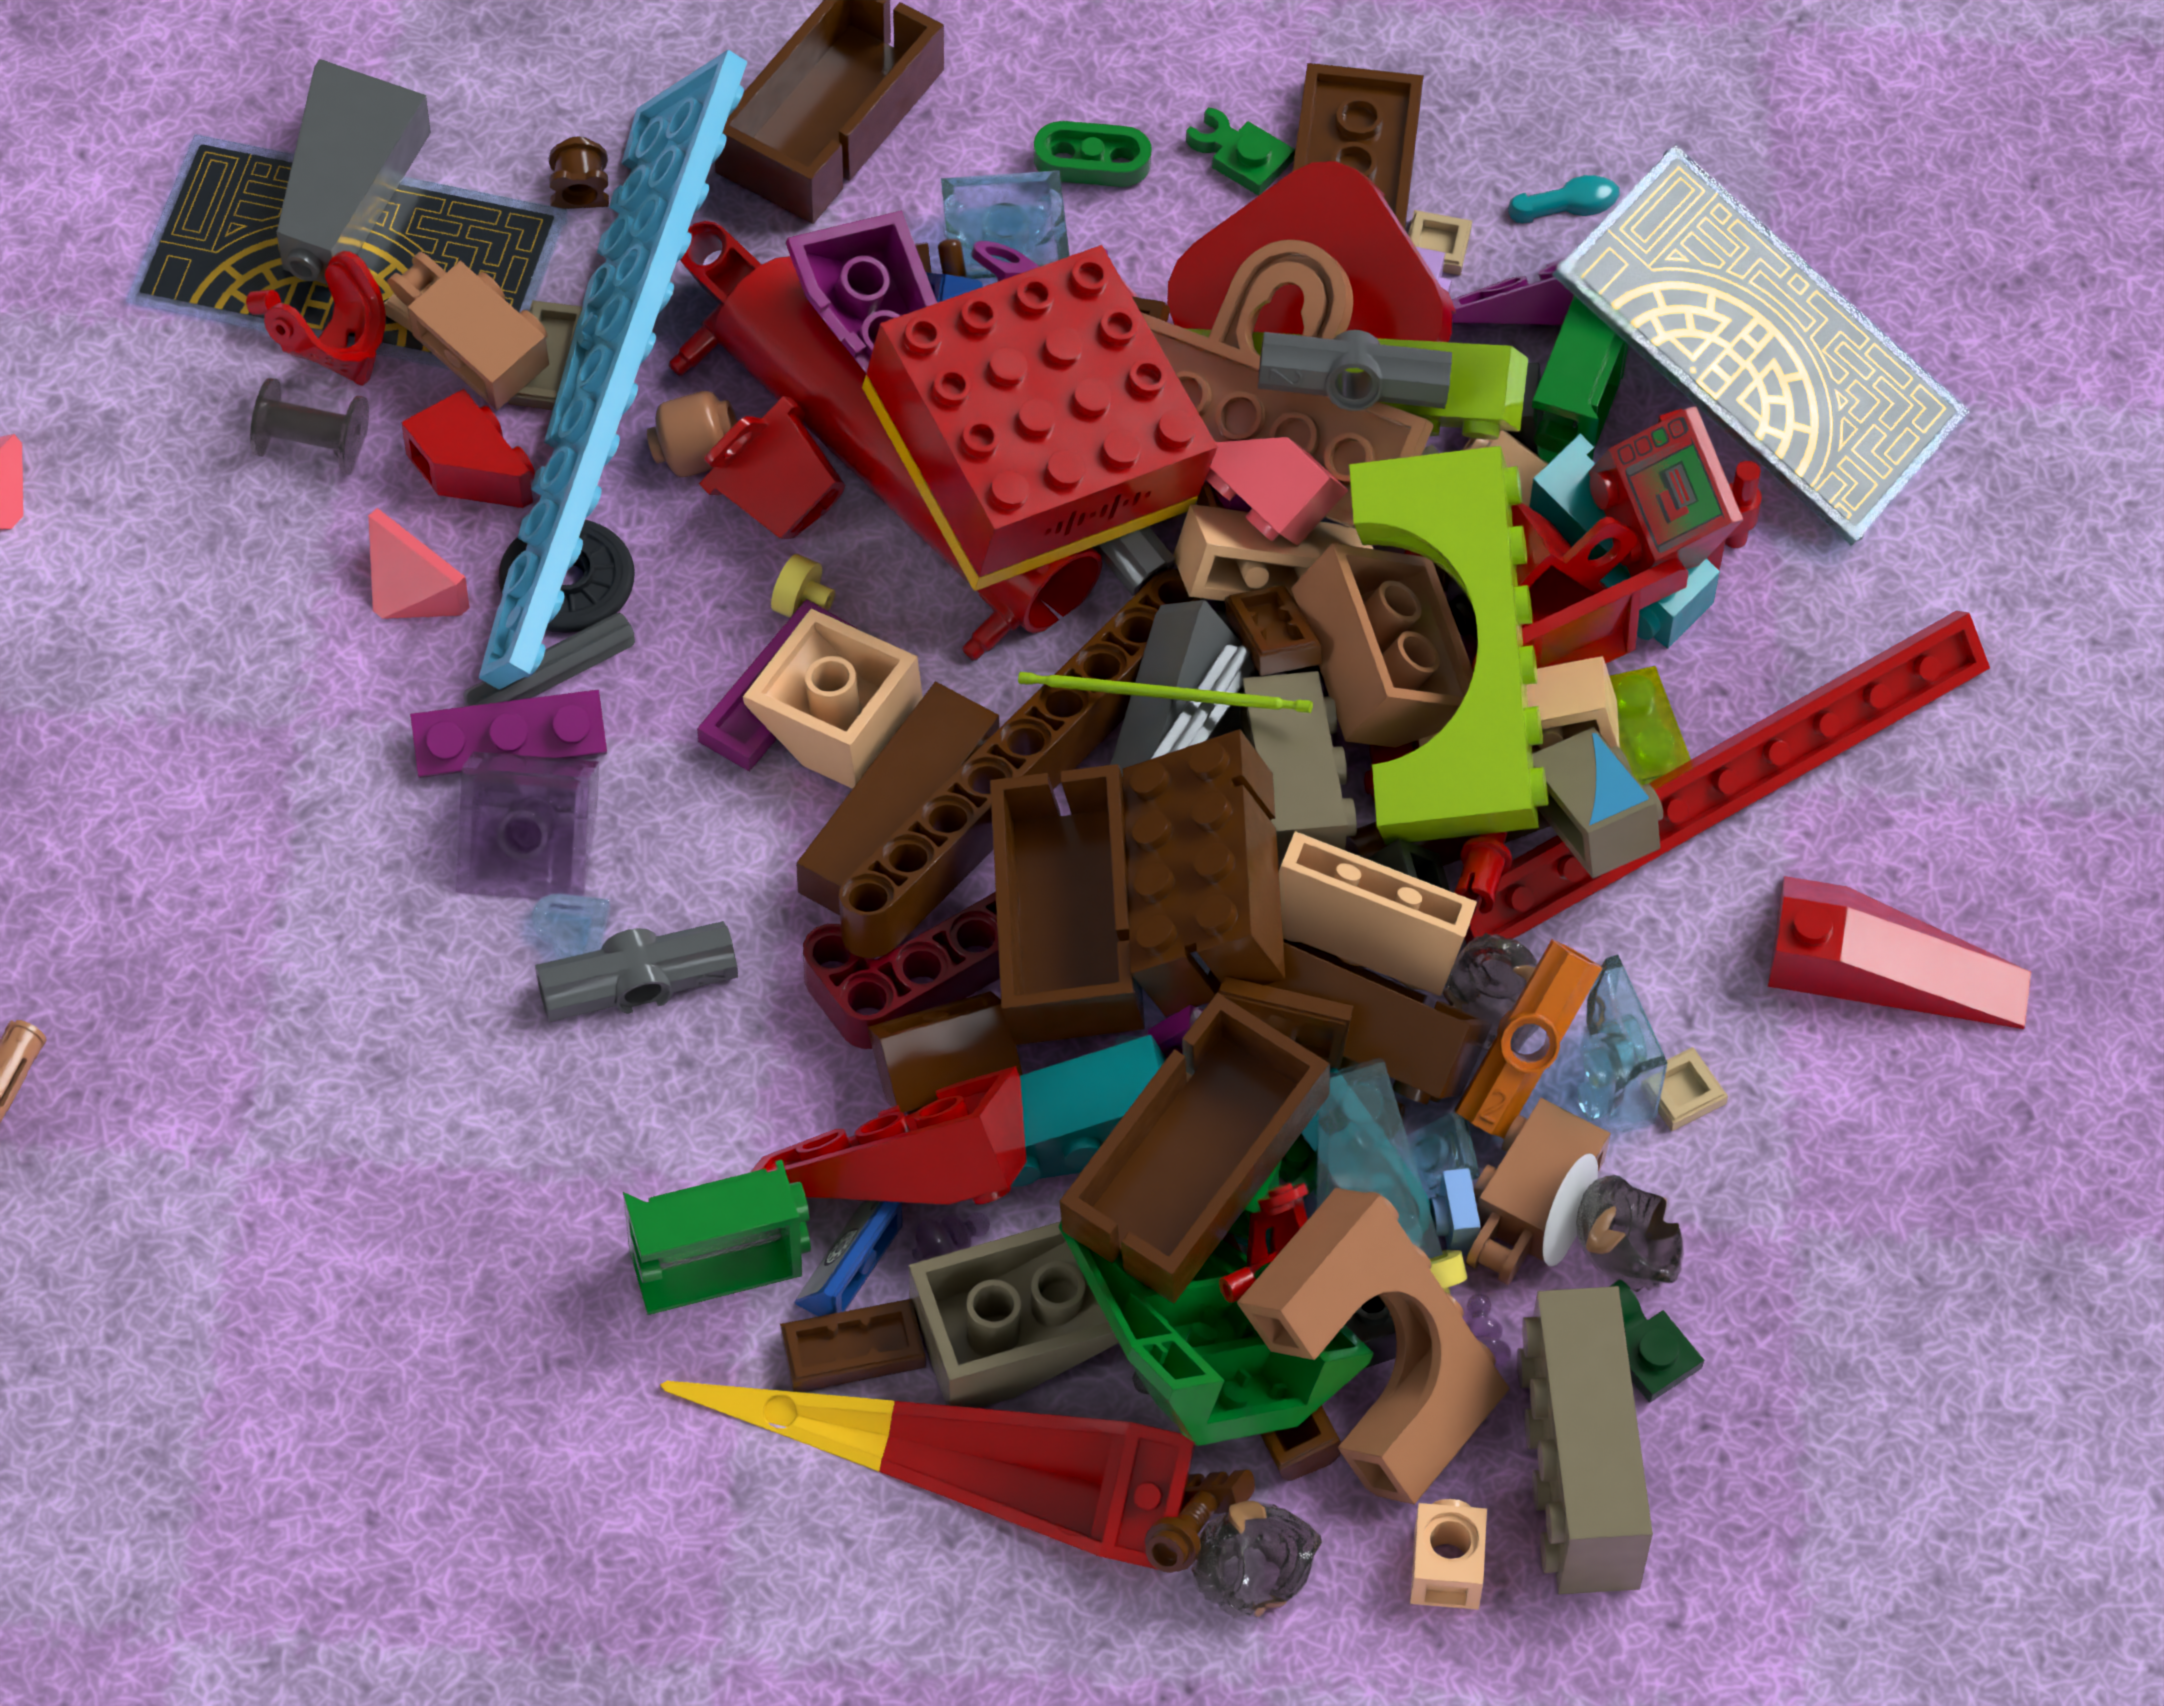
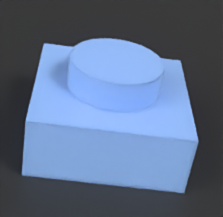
[1429,1168,1481,1256]

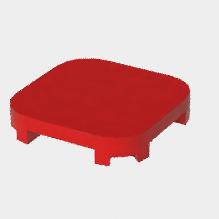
[1167,161,1456,342]

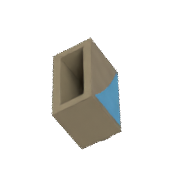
[1532,727,1663,878]

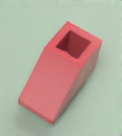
[1205,437,1348,546]

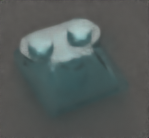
[941,170,1070,280]
[1577,954,1668,1133]

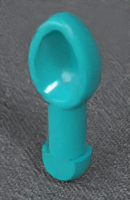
[1508,175,1620,224]

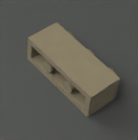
[1240,671,1357,869]

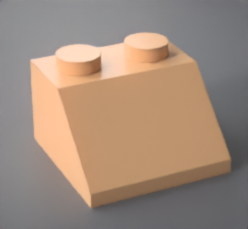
[743,608,923,789]

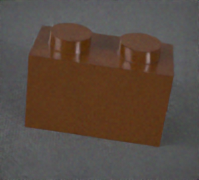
[867,991,1023,1115]

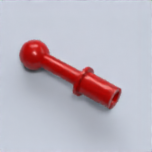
[1454,831,1512,914]

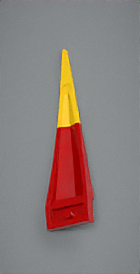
[660,1381,1195,1570]

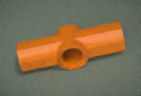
[1455,939,1602,1139]

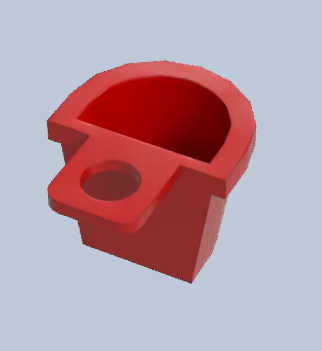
[699,396,846,539]
[1511,503,1638,628]

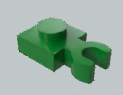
[1186,107,1295,196]

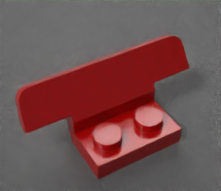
[1471,558,1689,672]

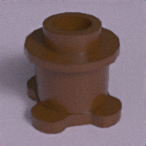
[548,136,609,210]

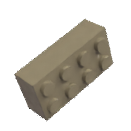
[1517,1286,1653,1595]

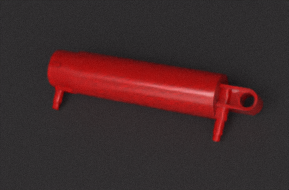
[668,221,1103,661]

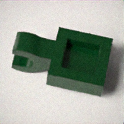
[1609,1279,1705,1403]

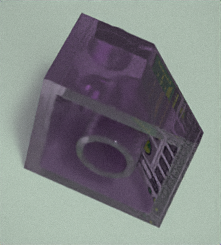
[456,751,600,902]

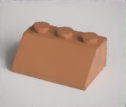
[1291,543,1474,748]

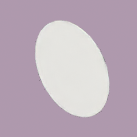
[1542,1153,1598,1266]

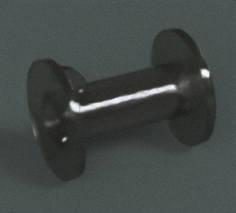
[250,377,369,475]

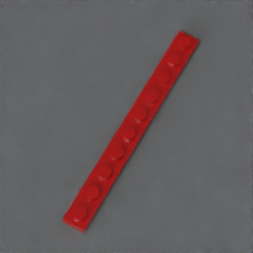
[1464,610,1990,957]

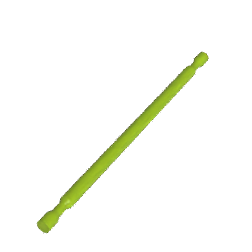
[1018,671,1313,713]

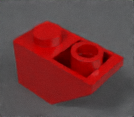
[401,389,535,508]

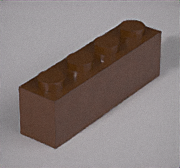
[796,681,999,915]

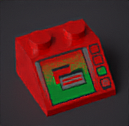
[1588,406,1743,577]

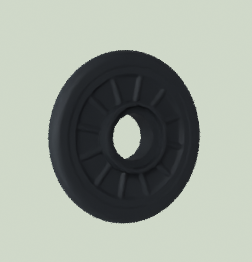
[498,520,635,633]

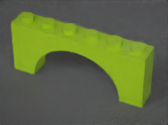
[1349,446,1548,845]

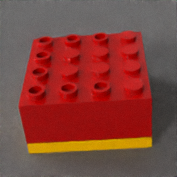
[862,245,1218,591]

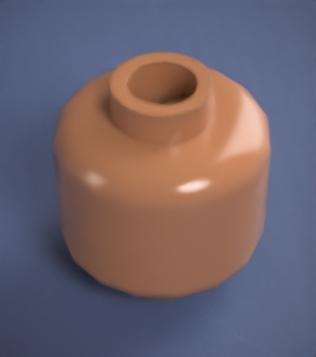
[647,391,738,477]

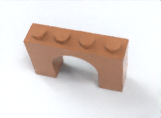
[1237,1188,1510,1505]

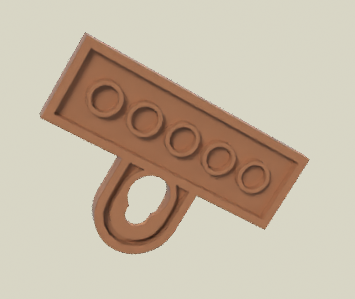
[1141,240,1434,529]

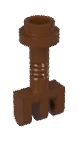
[1145,1469,1255,1573]

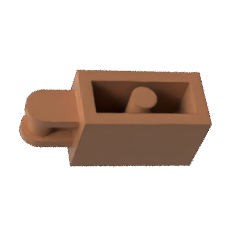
[387,252,549,411]
[1466,1098,1611,1285]

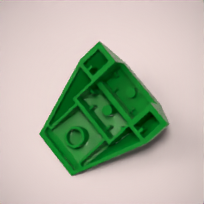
[1058,1221,1374,1446]

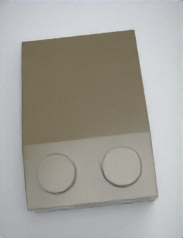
[909,1222,1119,1408]

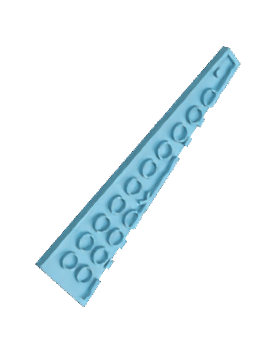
[479,50,747,690]

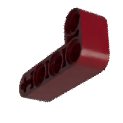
[803,892,1000,1049]

